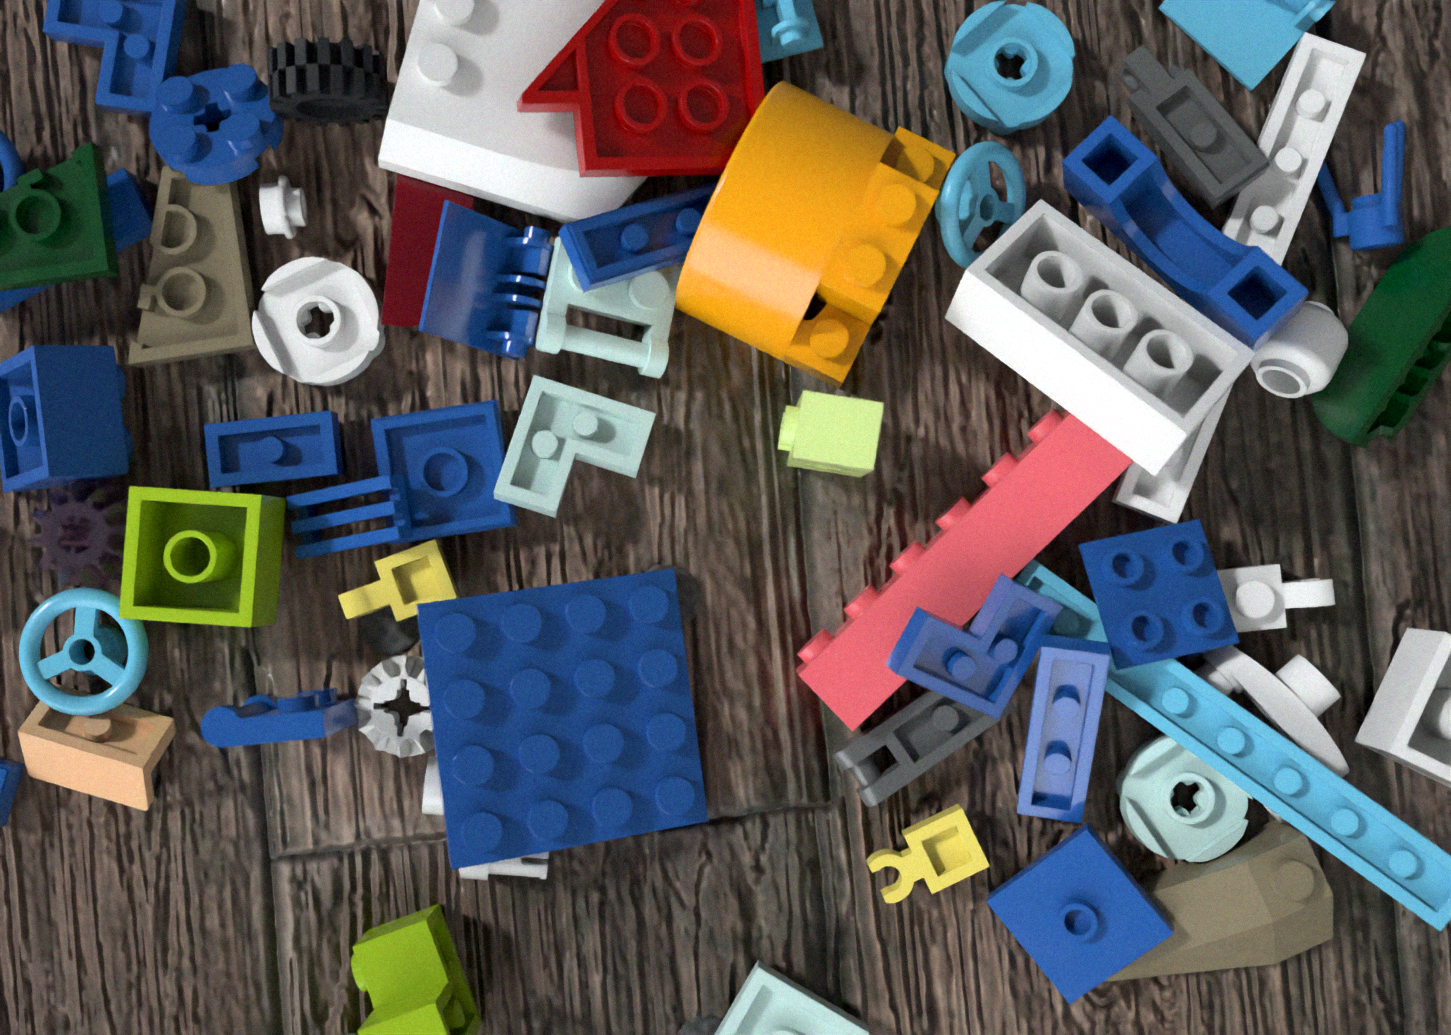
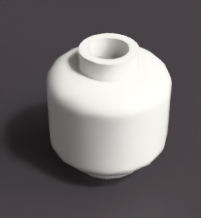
[1250,301,1348,398]

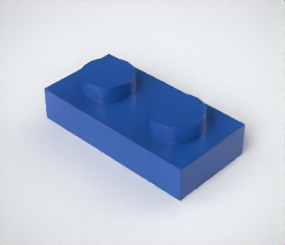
[204,410,344,489]

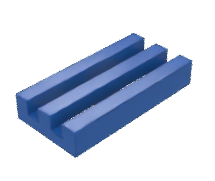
[287,474,413,559]

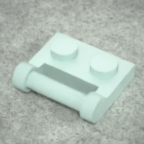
[536,236,682,379]

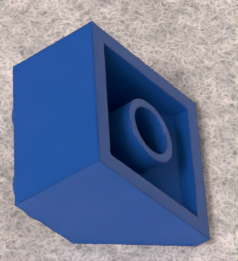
[0,345,133,493]

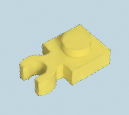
[866,804,990,903]

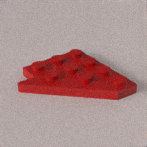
[517,0,765,178]

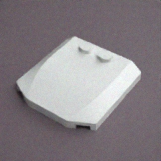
[378,0,648,224]

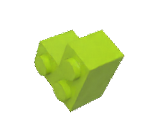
[351,904,482,1035]

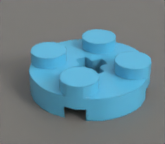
[944,0,1075,135]

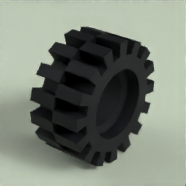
[267,37,389,127]

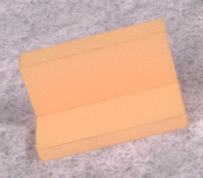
[18,683,176,811]

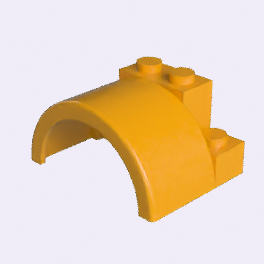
[674,81,956,389]

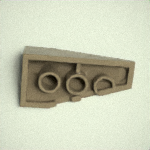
[1104,820,1333,982]

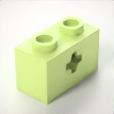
[778,390,884,477]

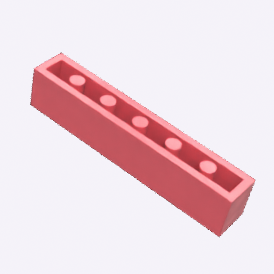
[796,408,1134,732]

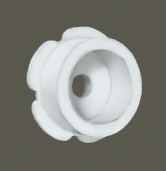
[259,175,308,239]

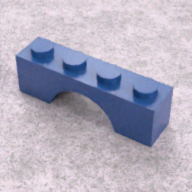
[1062,115,1309,352]

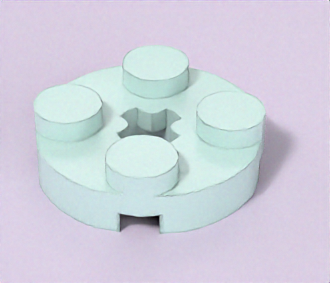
[1116,733,1253,862]

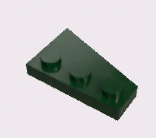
[0,141,119,292]

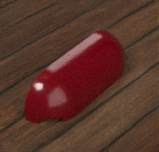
[381,173,474,327]

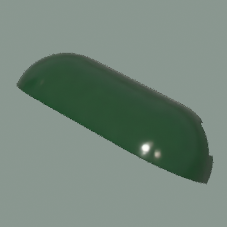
[1312,226,1451,448]

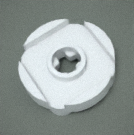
[252,257,386,386]

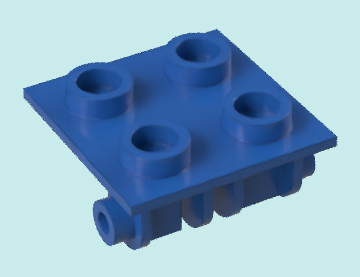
[418,200,554,361]
[1078,519,1240,671]

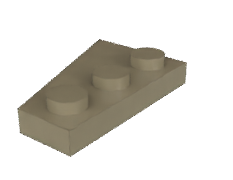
[127,166,258,368]

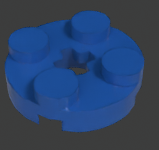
[149,64,284,185]

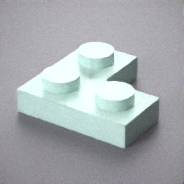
[493,375,656,518]

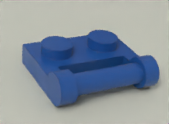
[200,687,359,747]

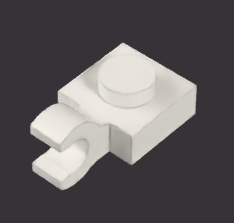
[1216,564,1335,632]

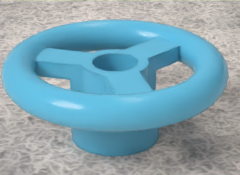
[935,141,1026,269]
[19,587,149,716]

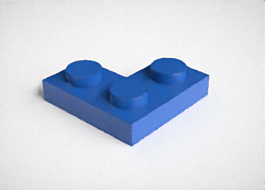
[43,0,187,118]
[885,573,1063,719]

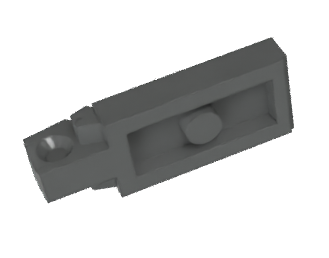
[1117,44,1270,210]

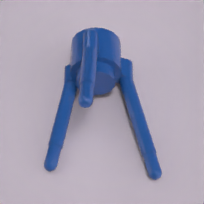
[1316,120,1405,251]

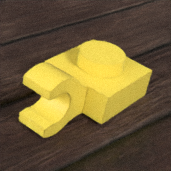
[338,539,460,622]

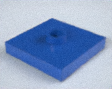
[370,399,519,545]
[986,823,1174,1004]

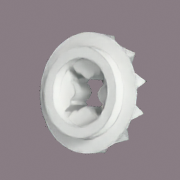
[353,655,434,758]

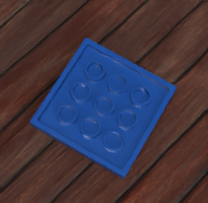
[416,568,708,870]

